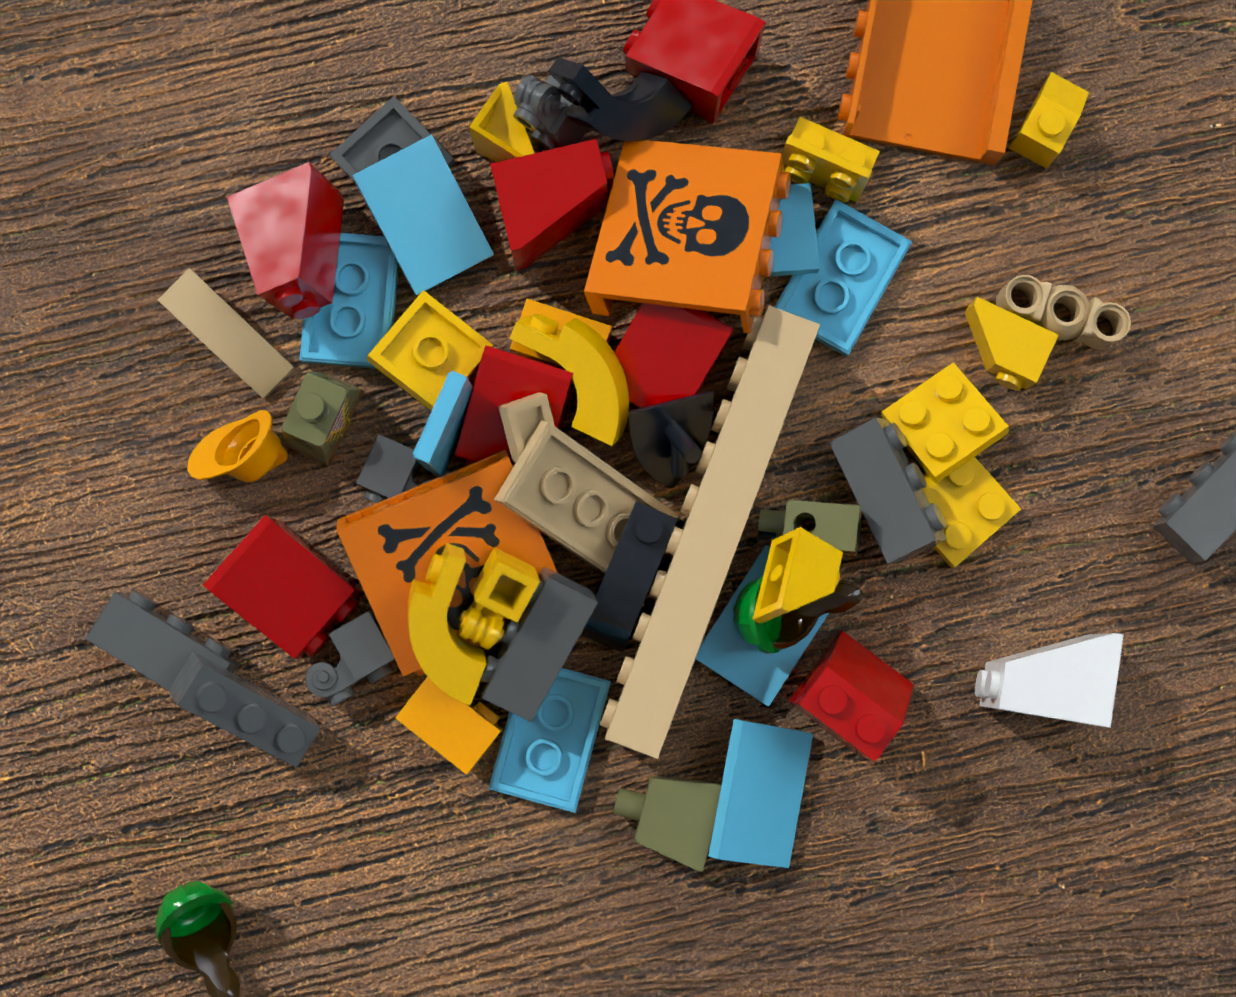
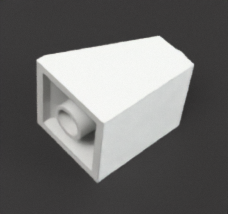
[975,633,1123,728]

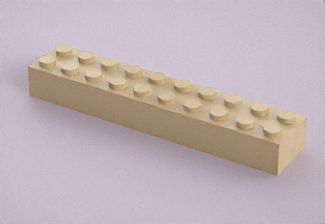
[600,305,820,759]

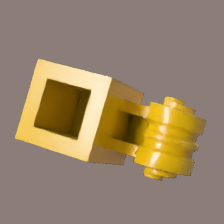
[458,547,540,650]

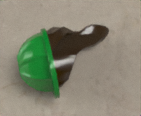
[733,574,865,654]
[156,881,240,997]

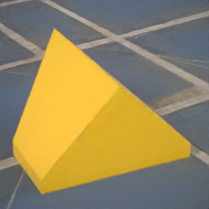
[469,82,534,162]

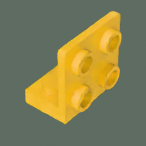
[782,117,880,203]

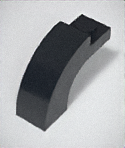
[548,57,692,141]
[581,502,678,653]

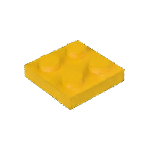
[367,290,493,411]
[881,362,1009,484]
[922,457,1021,568]

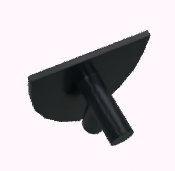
[629,390,714,488]

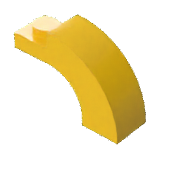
[509,314,629,446]
[408,543,487,706]

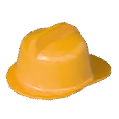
[187,410,288,483]

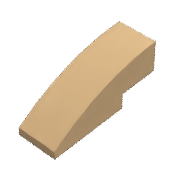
[158,268,295,400]

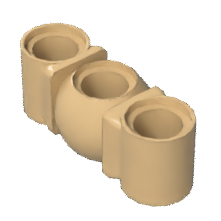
[996,275,1131,350]

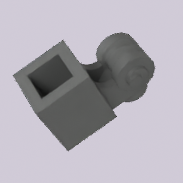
[513,75,588,150]
[356,434,431,503]
[305,611,396,707]

